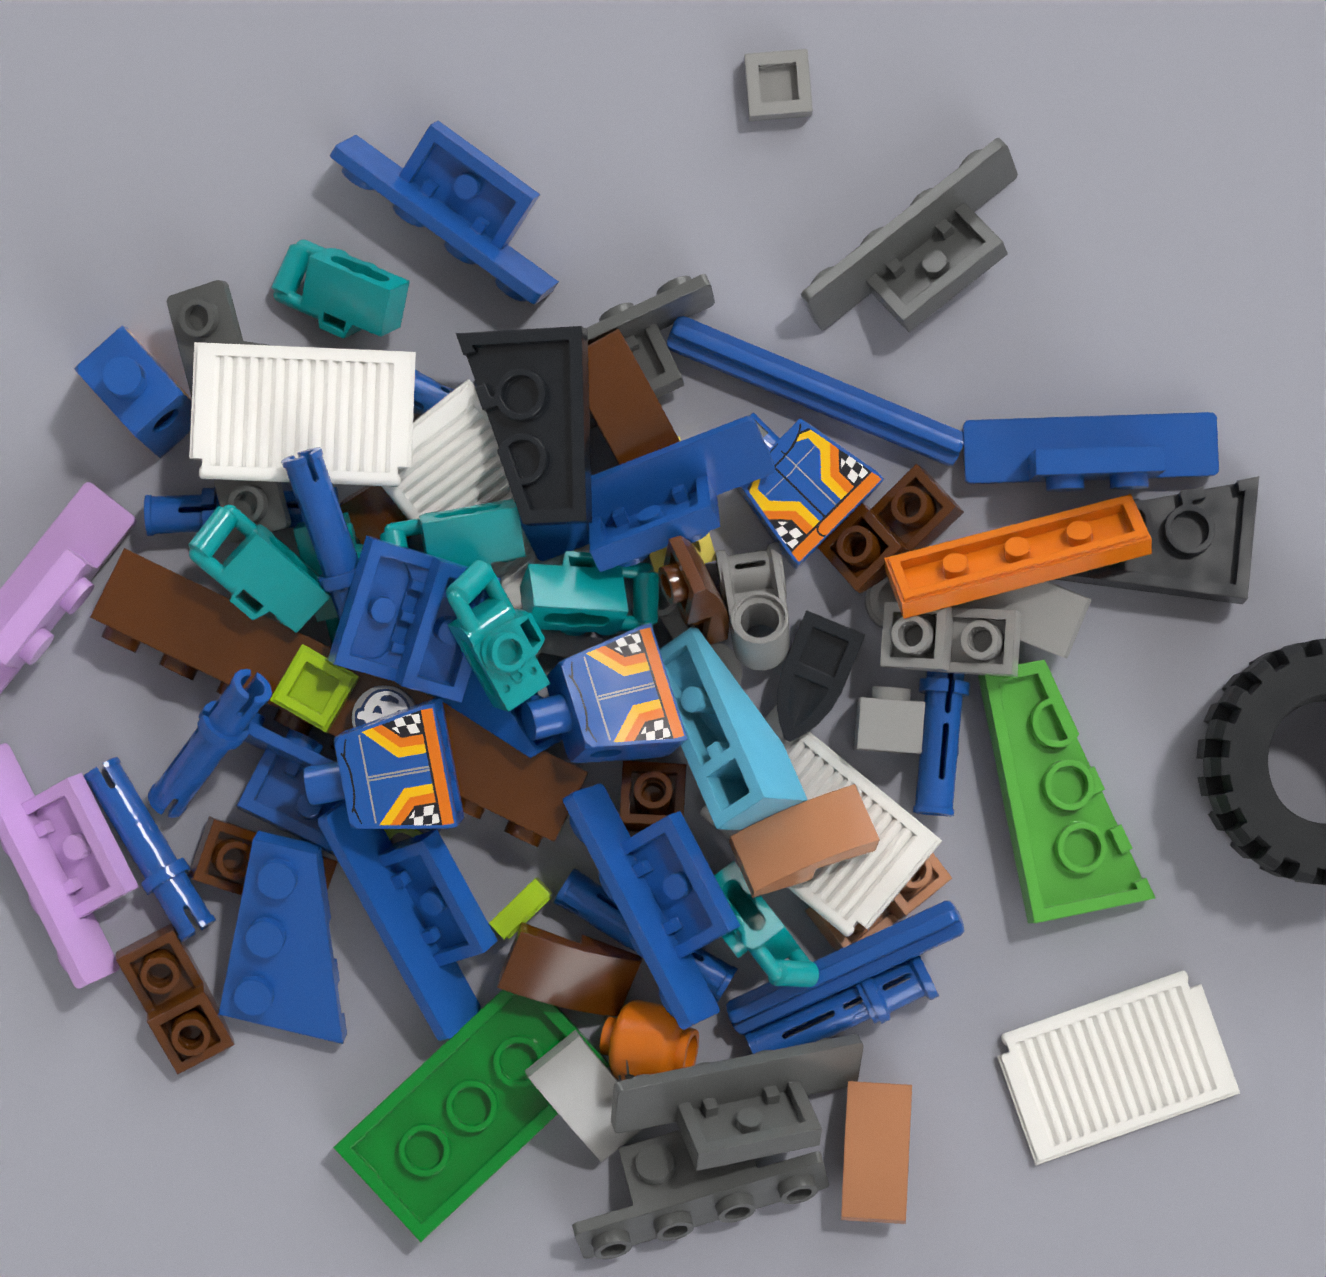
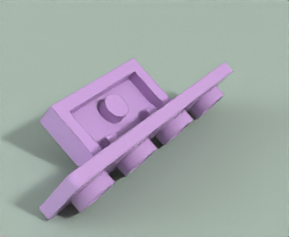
[0,482,137,694]
[0,743,139,989]

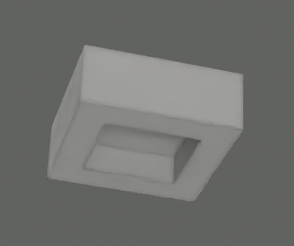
[744,49,813,121]

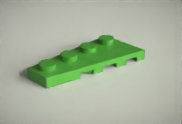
[978,659,1155,923]

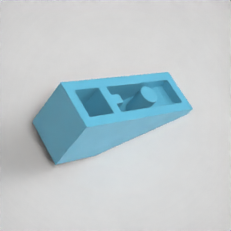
[659,627,808,830]

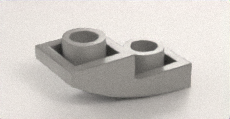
[951,581,1092,658]
[880,602,1022,677]
[525,1030,642,1162]

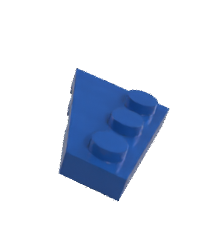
[219,831,347,1044]

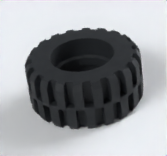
[1196,639,1326,885]

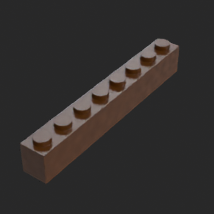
[90,548,589,847]

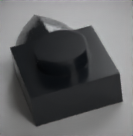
[777,610,866,742]

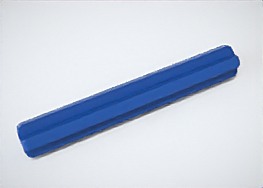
[726,900,965,1035]

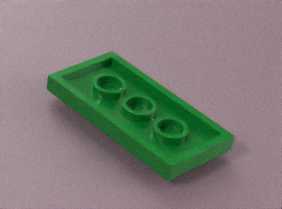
[333,990,609,1242]

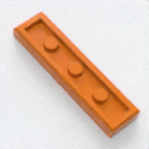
[884,494,1152,619]

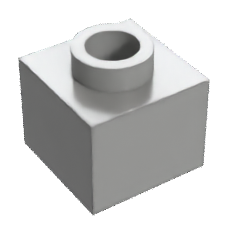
[853,686,925,755]

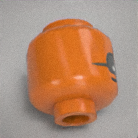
[600,1000,699,1081]

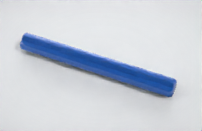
[667,316,964,466]

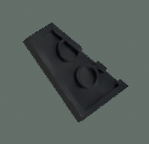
[456,326,592,526]
[1054,476,1259,605]

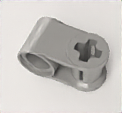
[715,542,790,671]

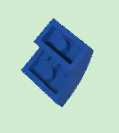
[328,535,501,703]

